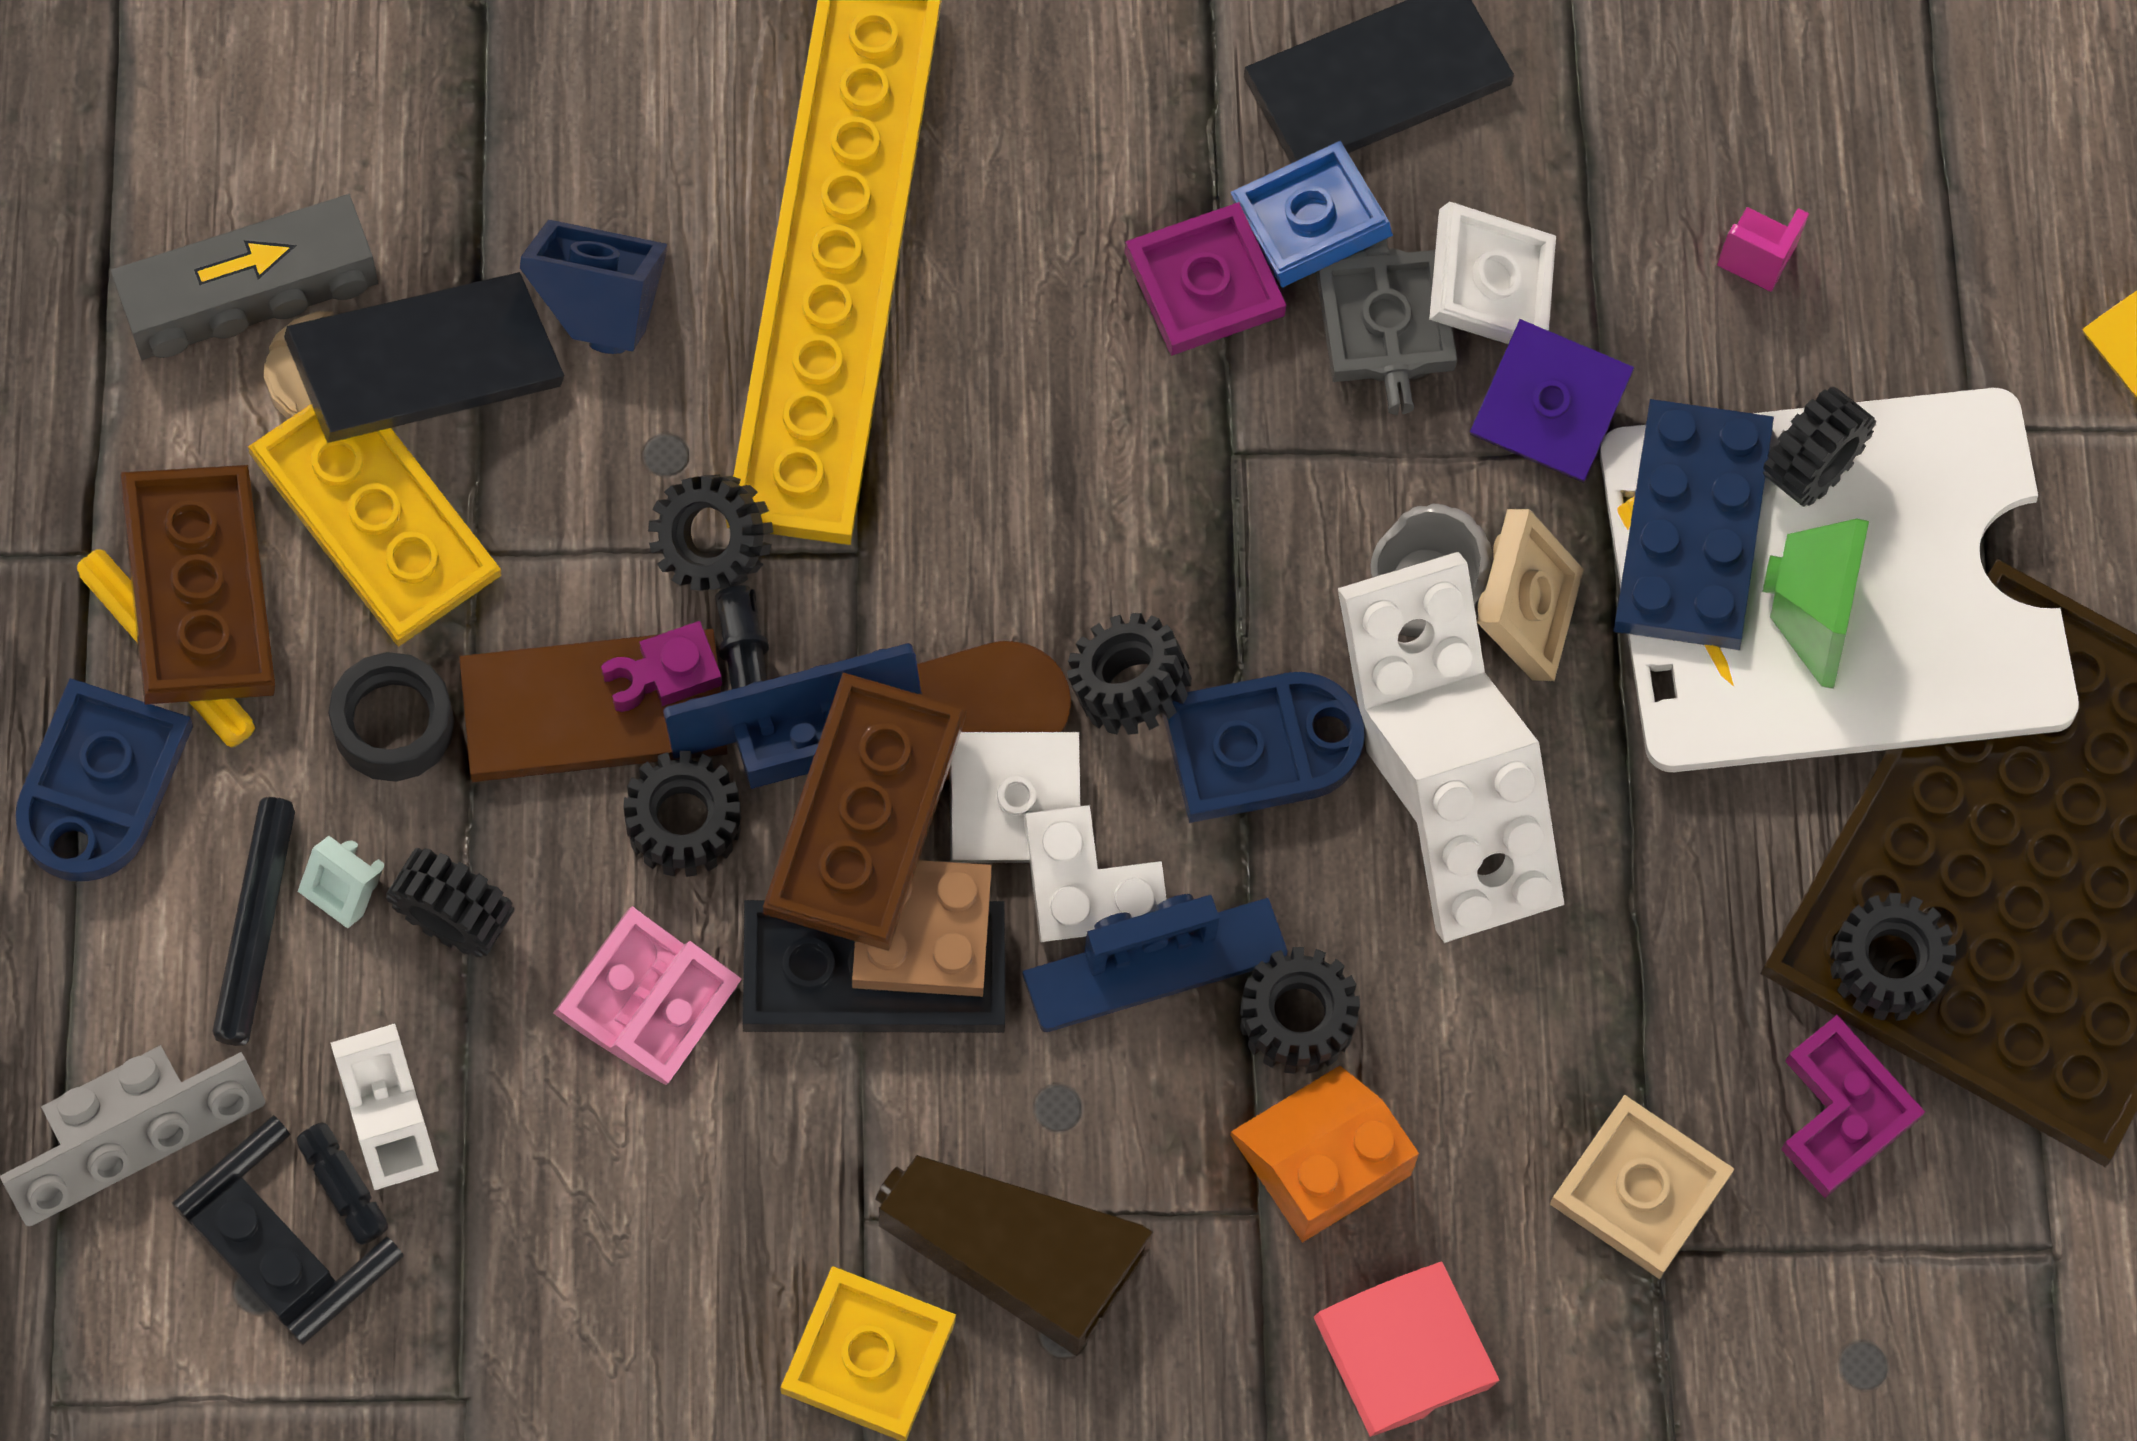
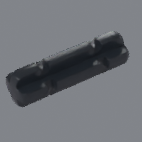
[297,1122,388,1245]

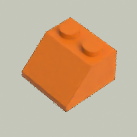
[1230,1065,1419,1243]

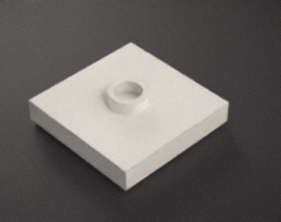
[1429,201,1556,344]
[950,732,1080,863]

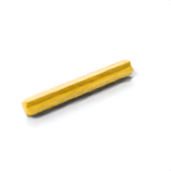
[77,549,255,747]

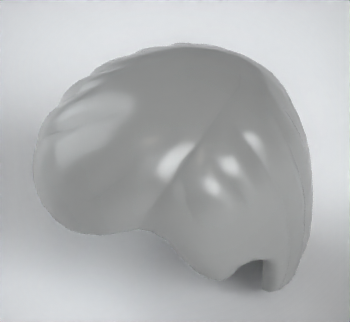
[1370,503,1492,638]

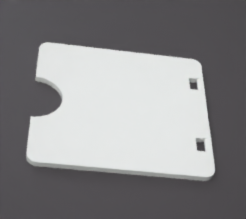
[1600,388,2079,772]

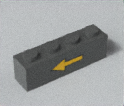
[111,193,379,360]

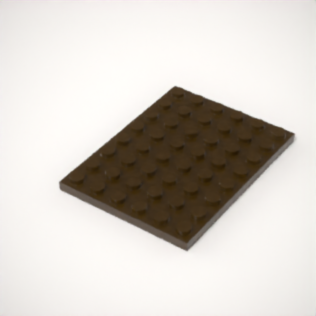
[1760,559,2137,1168]

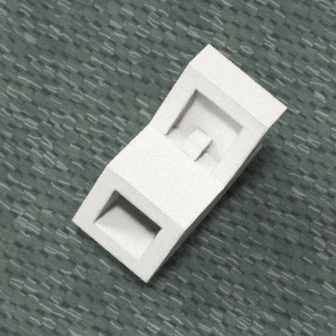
[331,1024,439,1190]

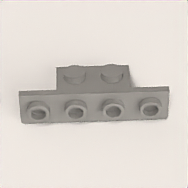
[0,1045,265,1226]

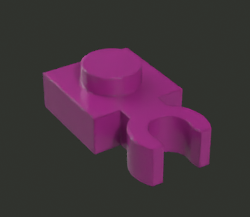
[601,621,722,712]

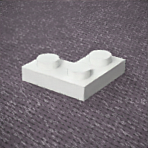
[1024,805,1166,942]

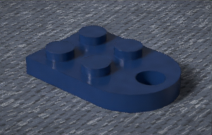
[1162,672,1364,823]
[15,678,193,881]

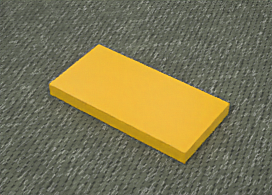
[248,404,501,647]

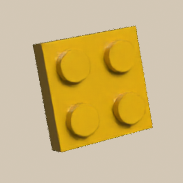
[781,1266,956,1441]

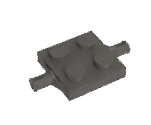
[1316,239,1457,415]

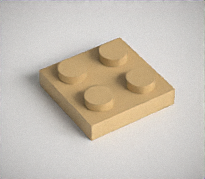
[1477,509,1584,681]
[1550,1095,1734,1279]

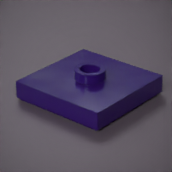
[1470,319,1634,483]

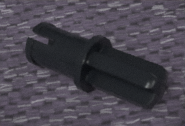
[715,585,769,690]

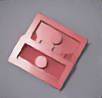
[1313,1261,1500,1437]

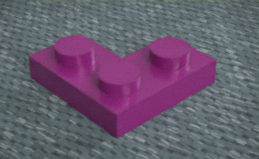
[1781,1015,1925,1198]

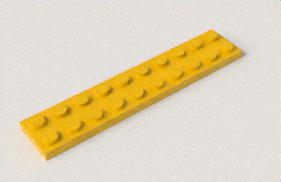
[726,0,942,545]

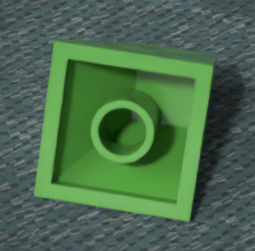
[1762,518,1869,689]

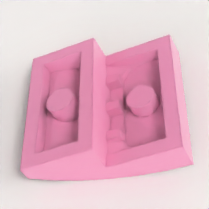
[553,906,742,1085]

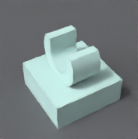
[297,836,384,928]

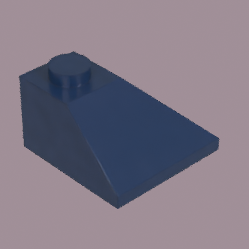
[520,219,668,354]

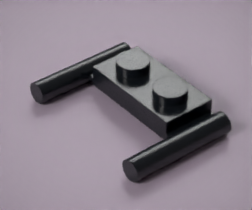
[172,1115,404,1346]

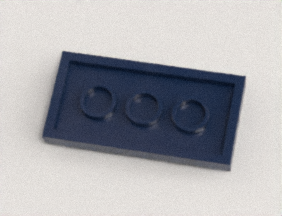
[1614,399,1774,650]

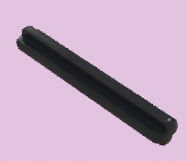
[212,797,295,1046]

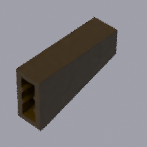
[875,1155,1153,1356]

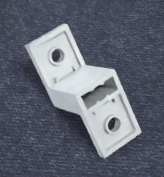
[1338,552,1564,943]

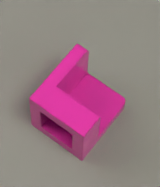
[1717,207,1809,292]

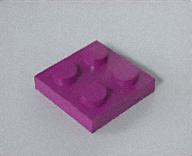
[1124,202,1286,356]

